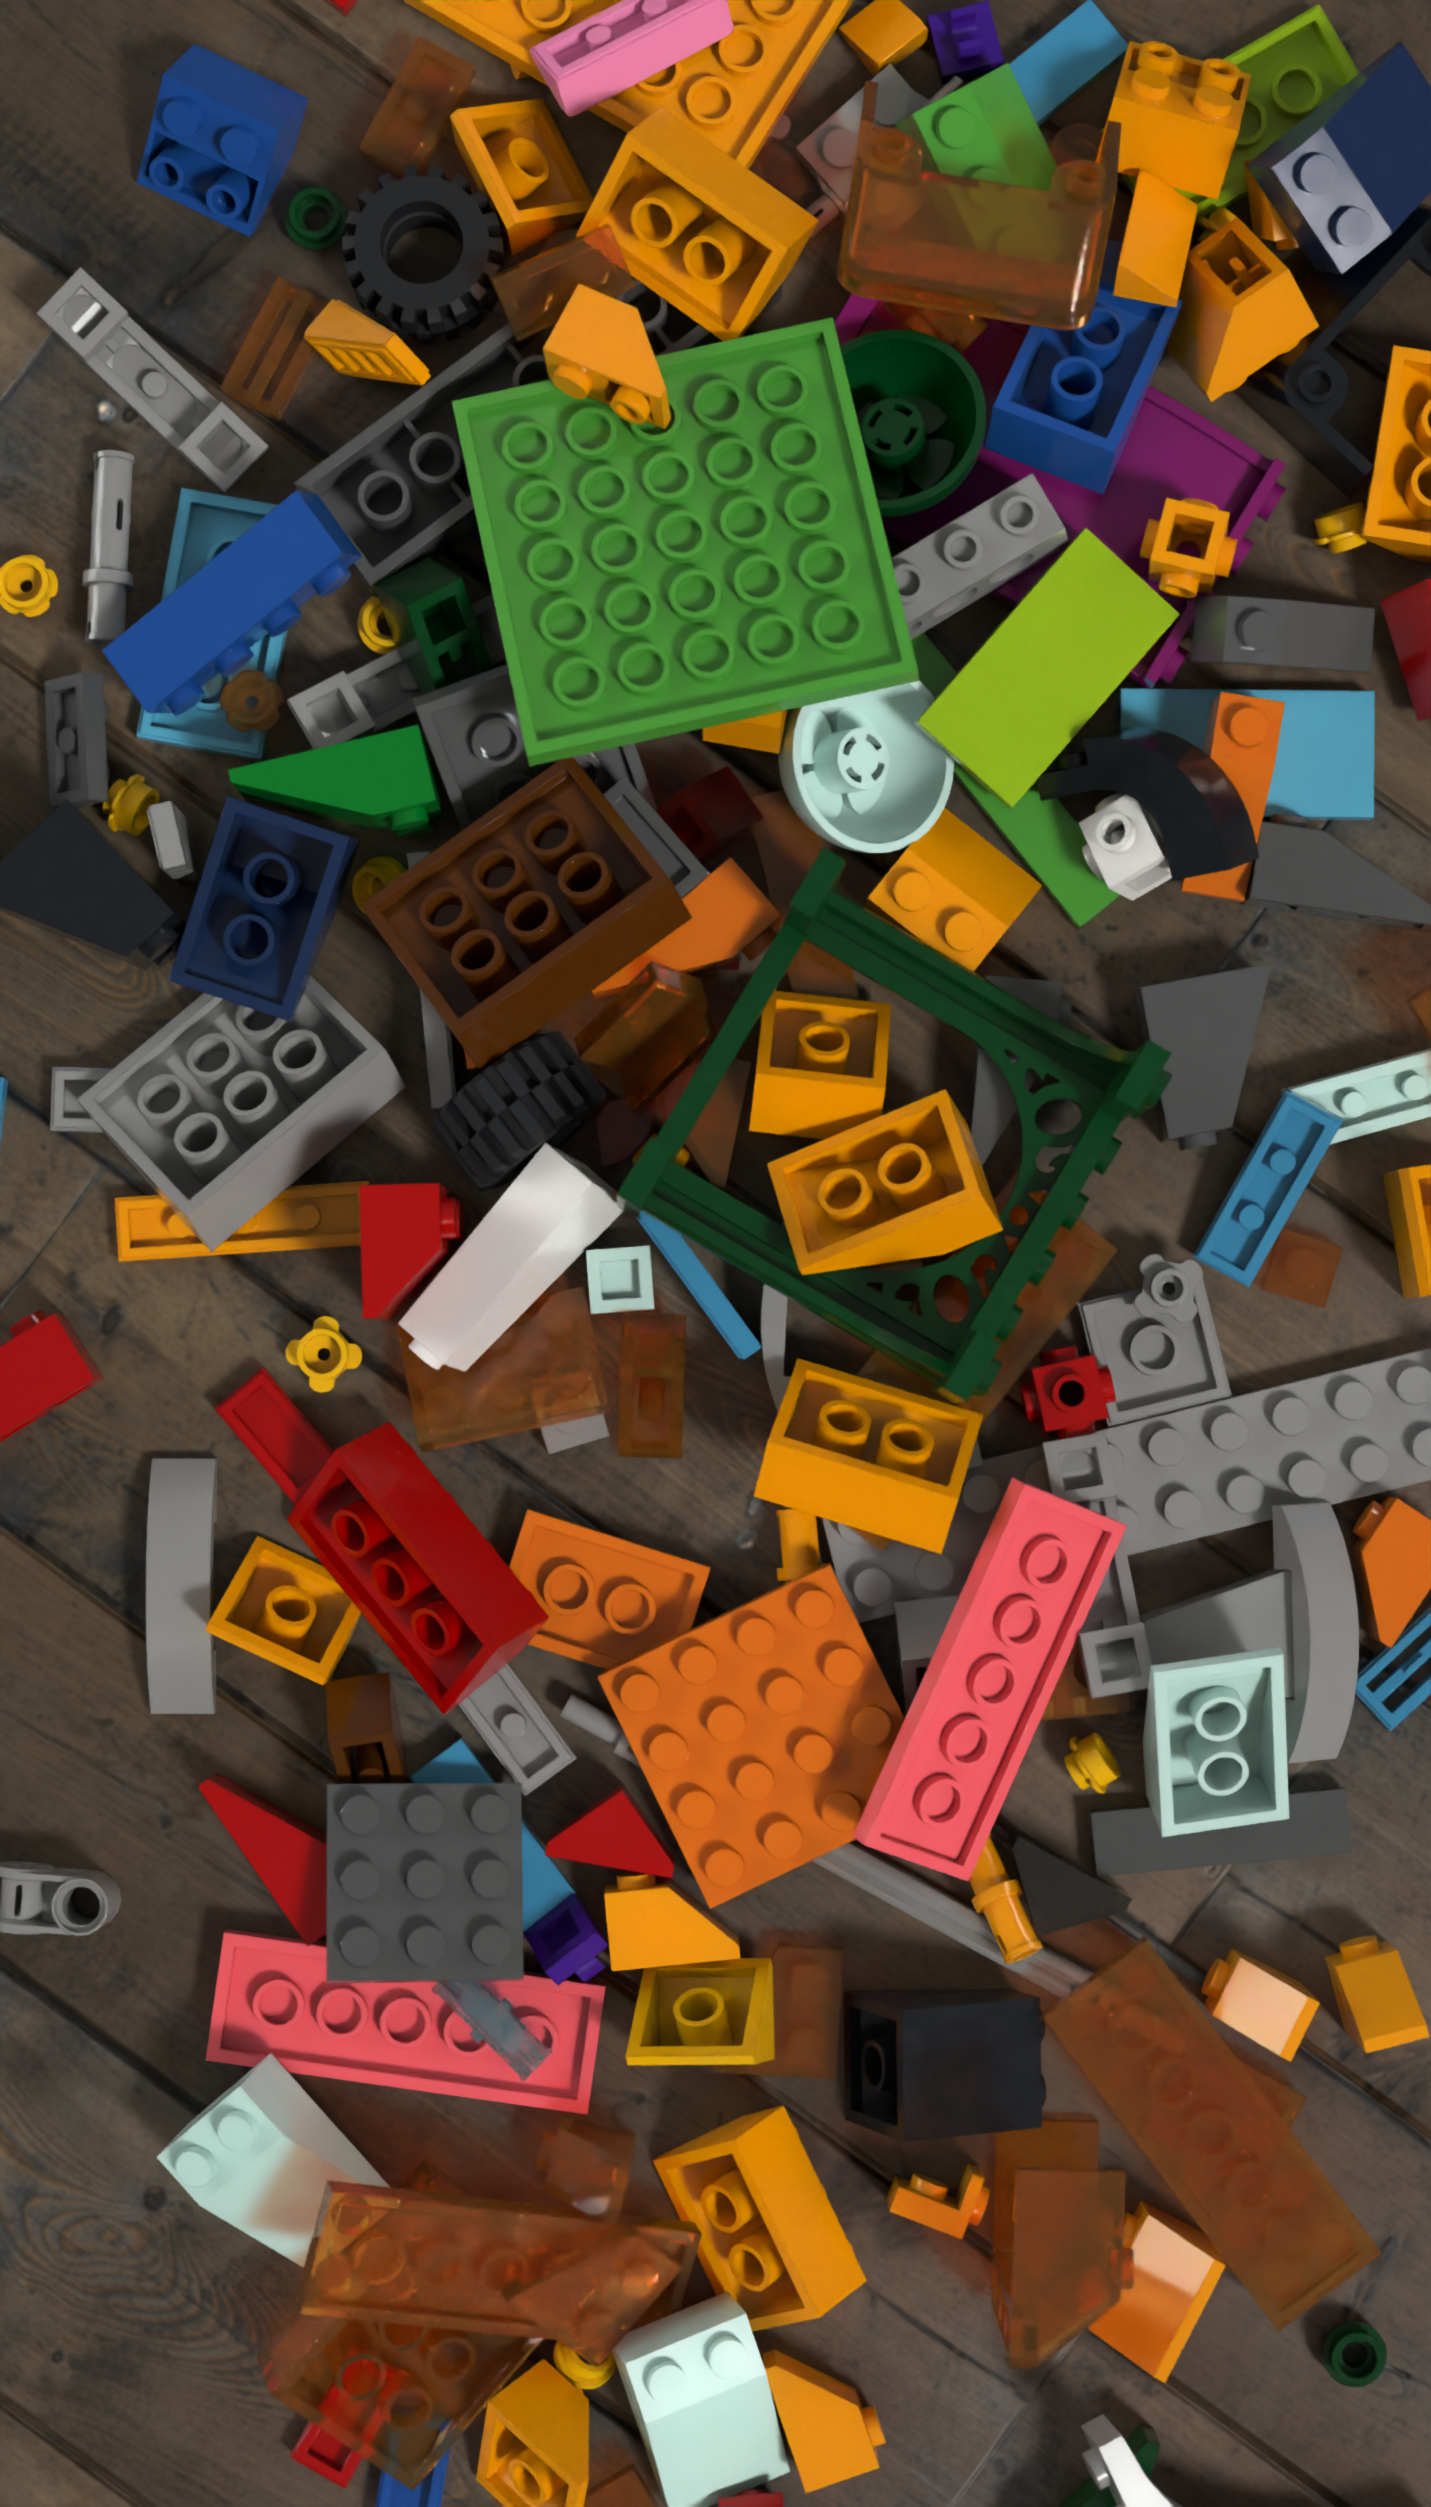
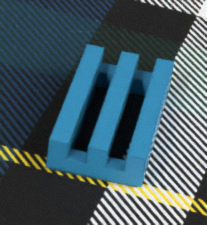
[1355,1602,1431,1732]

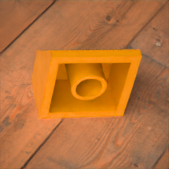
[864,807,1043,972]
[749,991,891,1140]
[1080,2200,1226,2383]

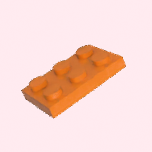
[509,1509,711,1669]

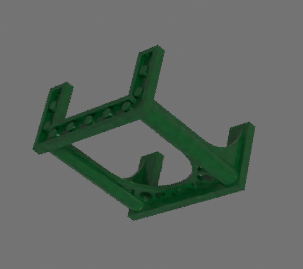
[617,847,1172,1403]

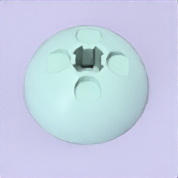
[778,680,954,853]

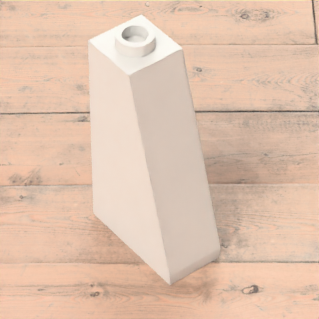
[398,1142,624,1372]

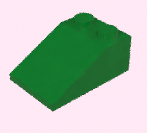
[228,725,445,839]

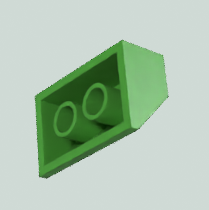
[895,63,1091,296]

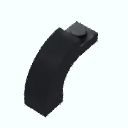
[1036,727,1259,880]

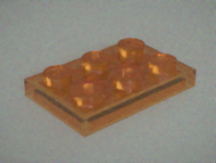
[397,1286,610,1453]

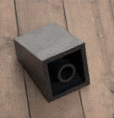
[0,799,187,970]
[843,1988,1046,2142]

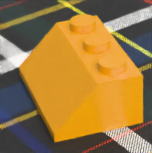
[576,107,819,341]
[1361,345,1431,564]
[753,1358,983,1554]
[653,2105,867,2332]

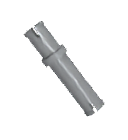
[82,450,135,647]

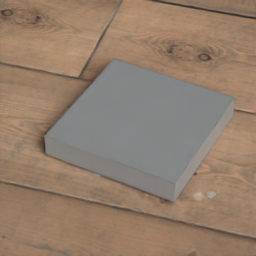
[1076,1278,1232,1428]

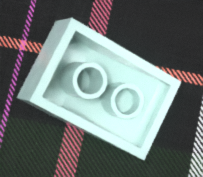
[1143,1647,1289,1837]
[157,2053,400,2272]
[608,2291,790,2507]

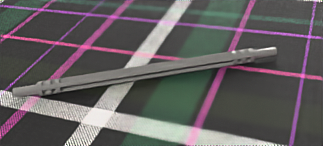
[560,1694,1189,2055]

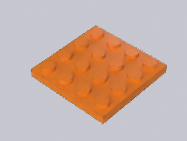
[597,1562,905,1909]

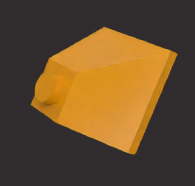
[476,2359,589,2507]

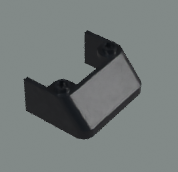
[1233,203,1431,498]

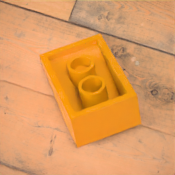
[767,1089,1003,1275]

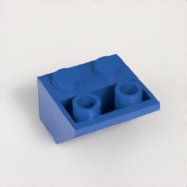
[137,44,309,237]

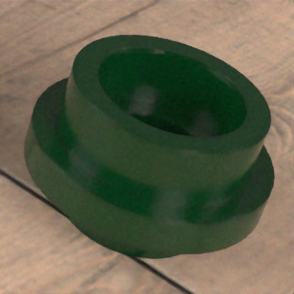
[284,186,348,251]
[1321,2320,1387,2387]

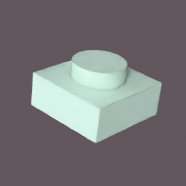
[586,1245,655,1315]

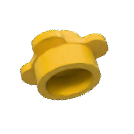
[286,1316,363,1393]

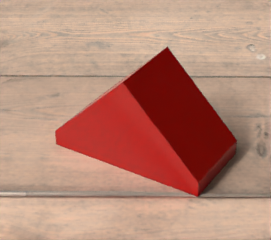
[545,1783,675,1878]

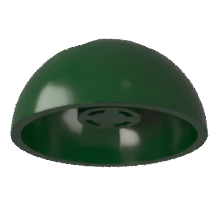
[840,330,987,517]

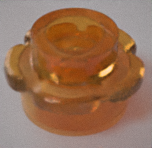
[220,670,284,733]

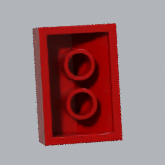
[359,1183,465,1321]

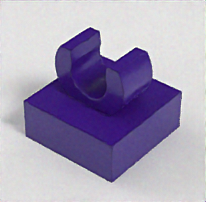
[926,0,1004,85]
[523,1893,609,1985]

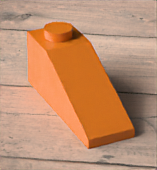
[1180,692,1285,902]
[589,857,781,999]

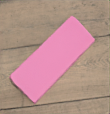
[529,0,734,117]

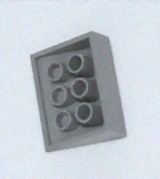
[76,975,406,1252]

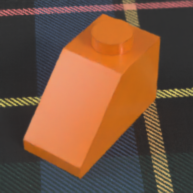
[1351,1496,1431,1648]

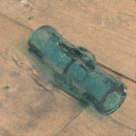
[431,1981,552,2082]

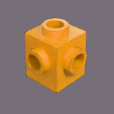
[1140,498,1238,598]

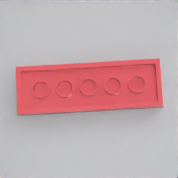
[853,1477,1127,1881]
[205,1929,606,2115]

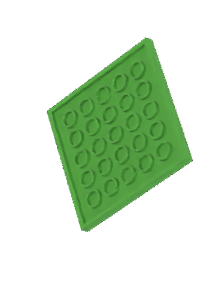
[452,317,918,766]

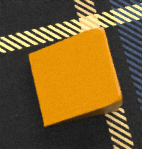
[838,0,928,77]

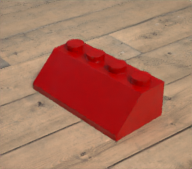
[286,1422,549,1715]

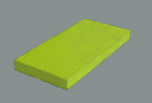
[1099,4,1360,226]
[914,527,1180,809]

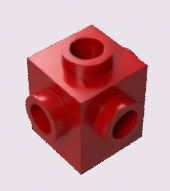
[1019,1345,1116,1440]

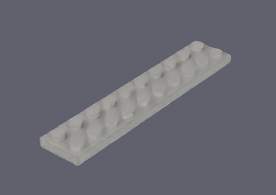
[822,1347,1431,1623]

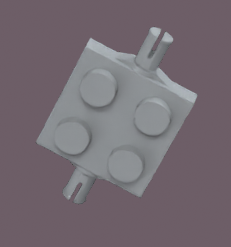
[794,64,963,249]

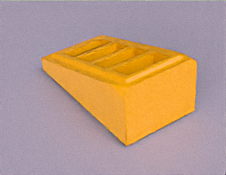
[304,299,431,386]

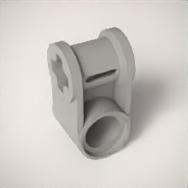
[0,1861,122,1936]

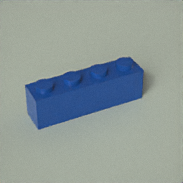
[102,490,362,716]

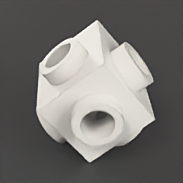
[1079,792,1172,901]

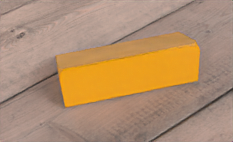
[1113,170,1198,307]

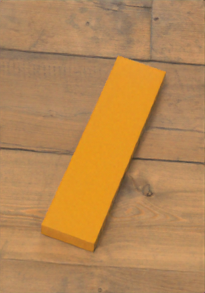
[115,1181,371,1262]

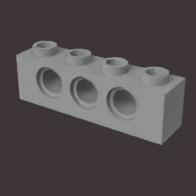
[891,473,1069,640]

